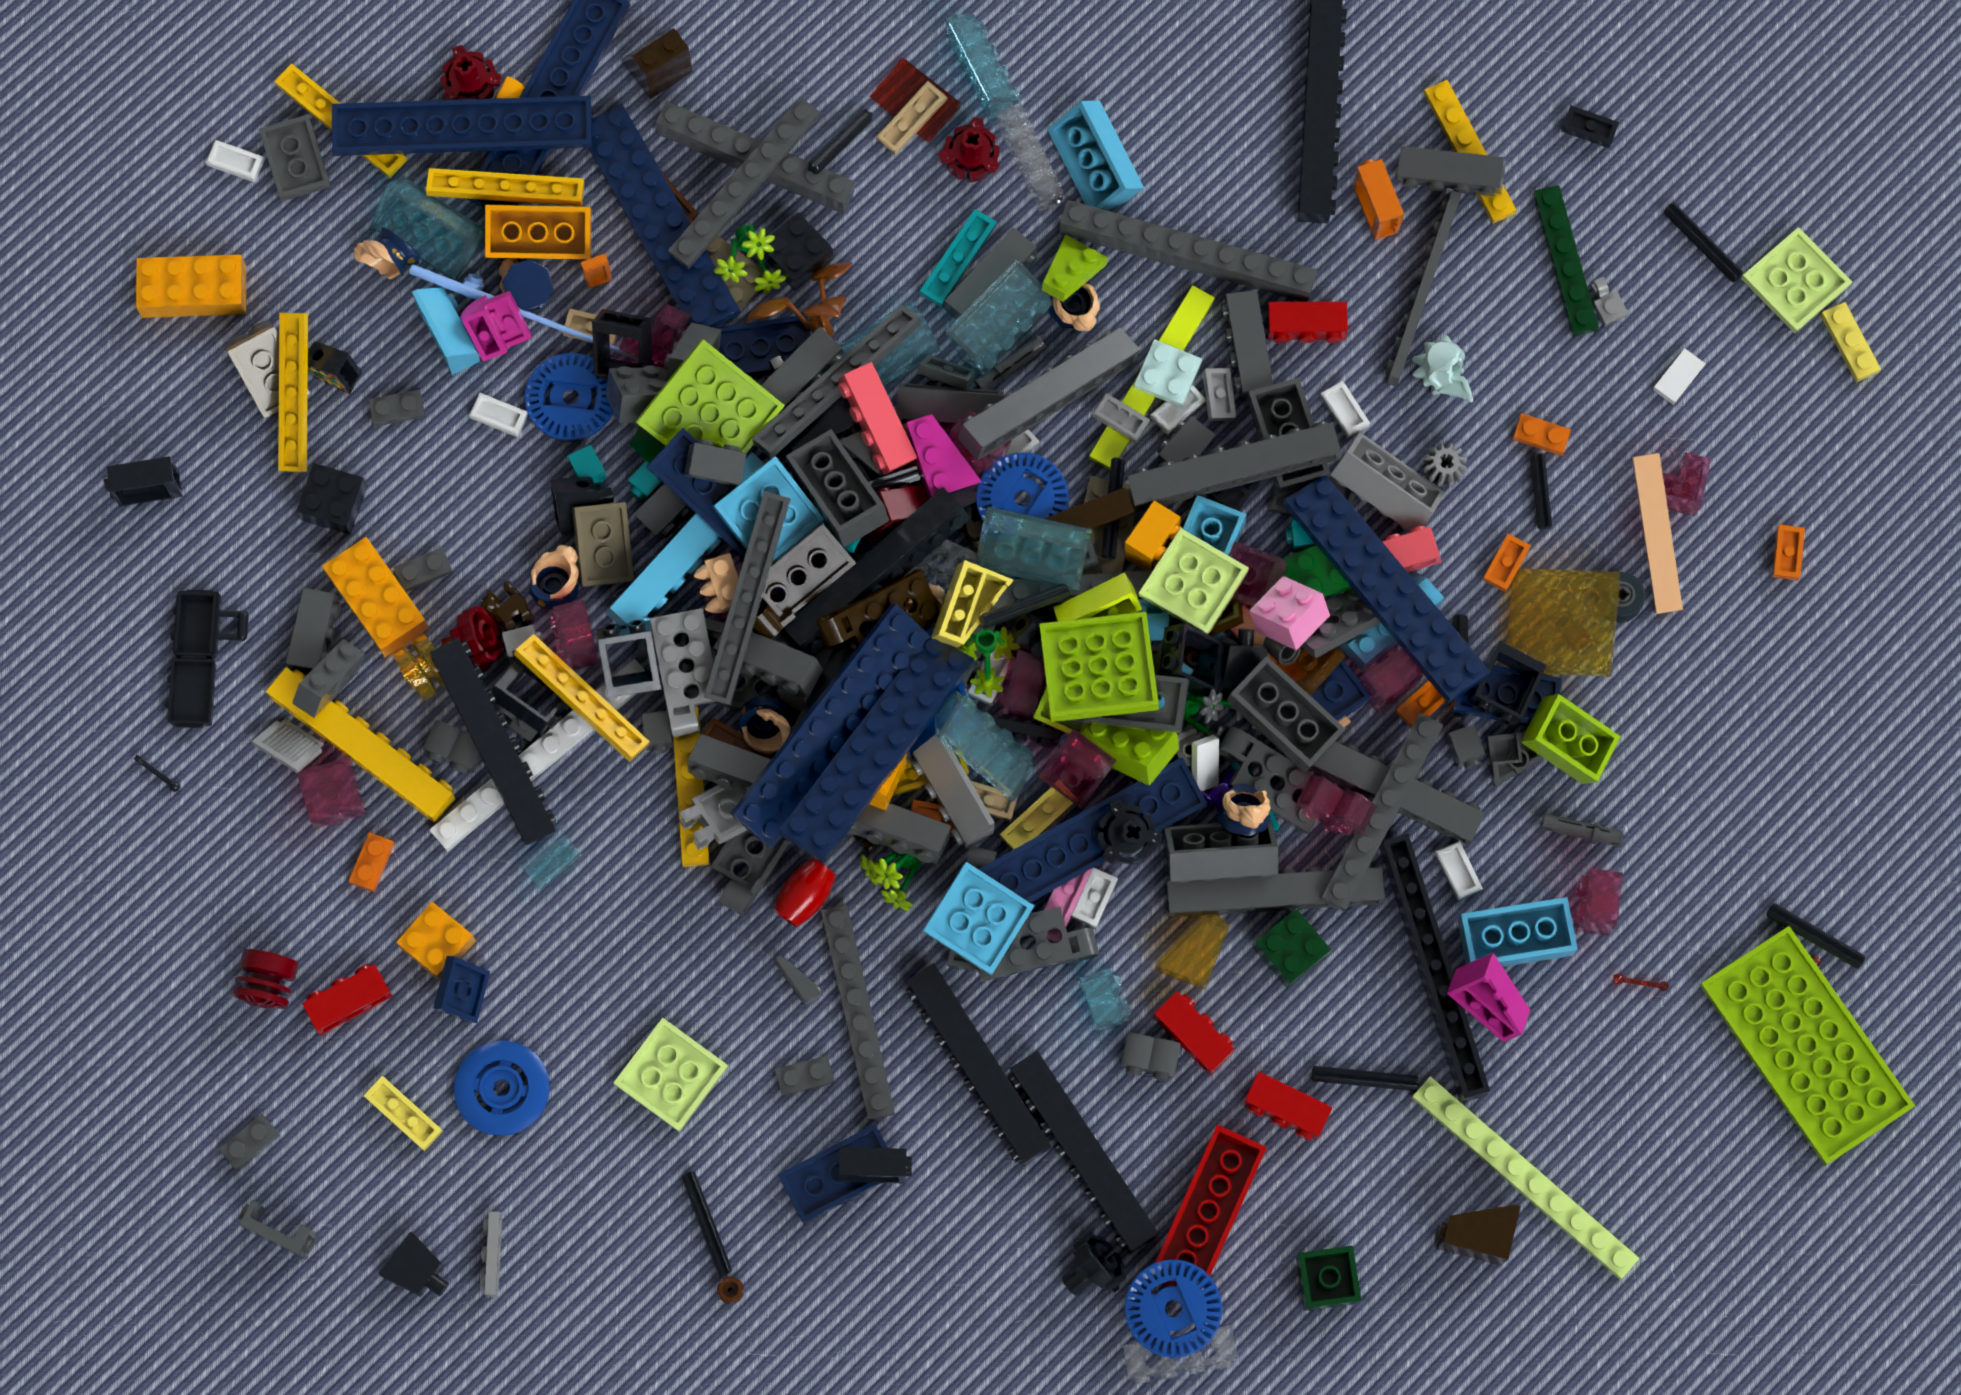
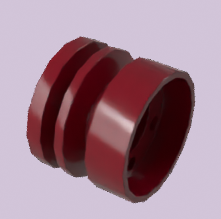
[231,949,299,1009]

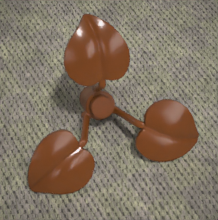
[746,262,852,337]

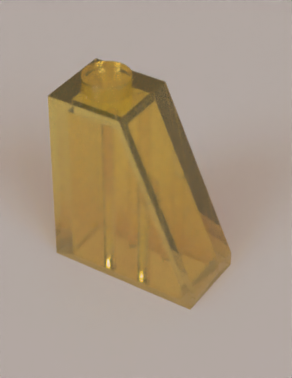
[1155,915,1229,989]

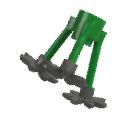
[1183,689,1243,745]

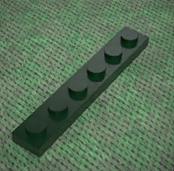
[1533,185,1599,336]

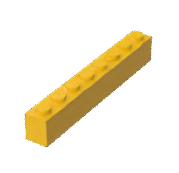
[266,667,455,824]

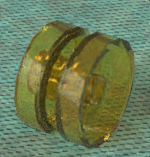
[392,633,446,702]

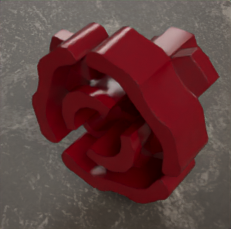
[440,45,502,100]
[939,117,1000,183]
[440,605,504,672]

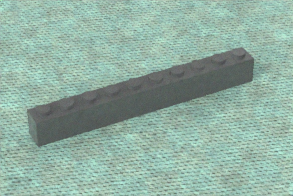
[1059,200,1317,302]
[634,327,844,539]
[688,734,951,865]

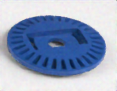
[525,353,613,441]
[976,453,1069,536]
[454,1041,550,1136]
[1125,1260,1222,1358]

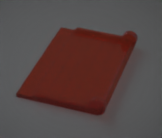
[870,58,962,143]

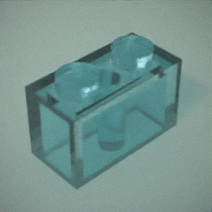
[1079,968,1131,1033]

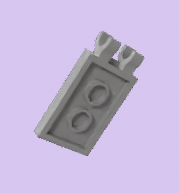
[679,785,747,850]

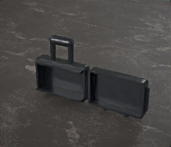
[165,590,249,728]

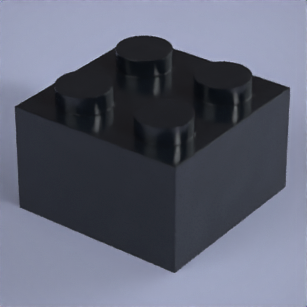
[764,212,834,291]
[296,463,368,535]

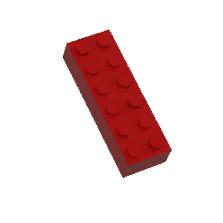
[1155,1124,1267,1287]

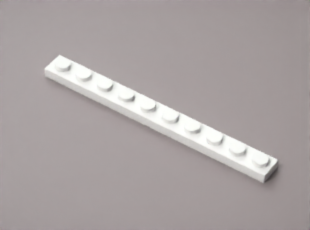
[430,659,645,852]

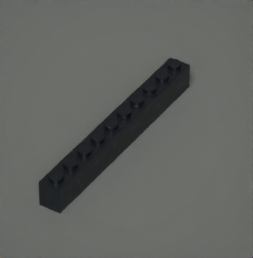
[1297,0,1347,224]
[1379,833,1490,1103]

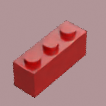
[1267,302,1348,343]
[302,964,393,1036]
[1153,991,1235,1076]
[1243,1072,1333,1141]

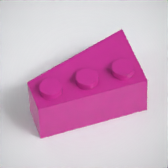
[903,414,982,499]
[1447,953,1530,1042]

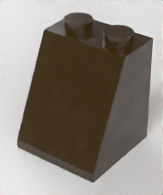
[621,28,692,100]
[1434,1205,1521,1266]

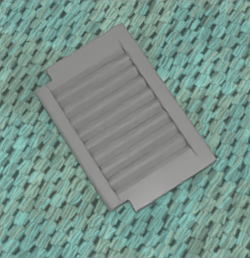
[252,719,324,773]

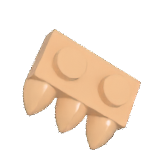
[694,553,739,613]

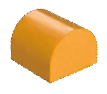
[496,76,525,98]

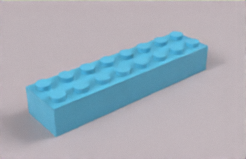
[605,452,765,626]

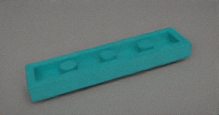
[919,209,997,308]

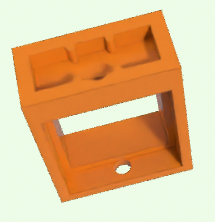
[1353,159,1404,240]

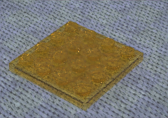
[1504,568,1621,677]

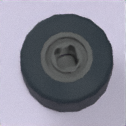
[1595,572,1646,623]

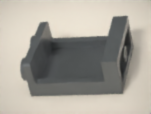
[239,1200,319,1260]

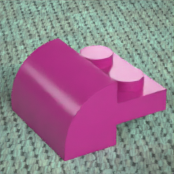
[461,291,532,362]

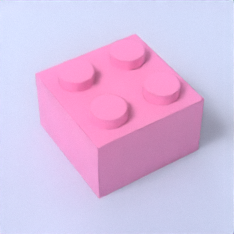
[1249,576,1330,650]

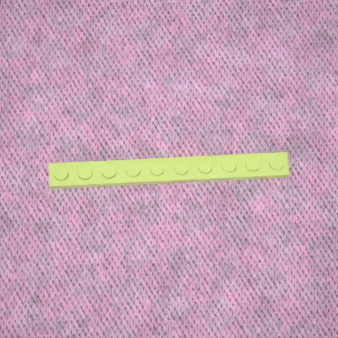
[1412,1076,1640,1280]

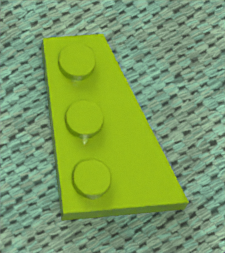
[1042,234,1108,302]

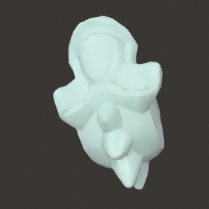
[1412,335,1473,402]

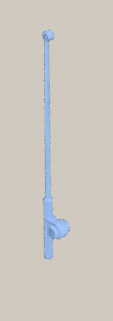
[409,264,664,367]

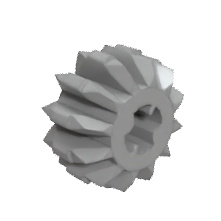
[1423,442,1468,487]

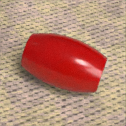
[773,858,836,927]

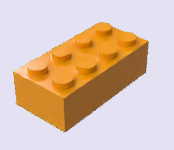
[485,205,591,259]
[136,255,246,318]
[322,537,429,657]

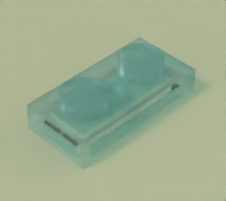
[523,835,583,891]

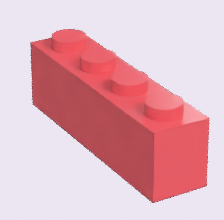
[838,362,918,475]
[1341,526,1442,593]

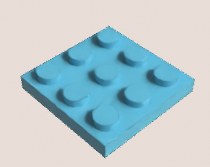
[712,456,825,561]
[922,862,1034,975]

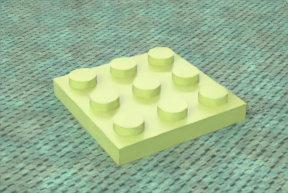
[1741,227,1852,334]
[1139,528,1249,634]
[613,1018,728,1132]

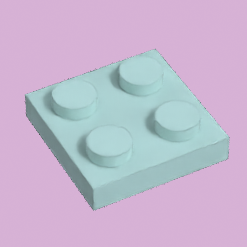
[1134,339,1202,408]

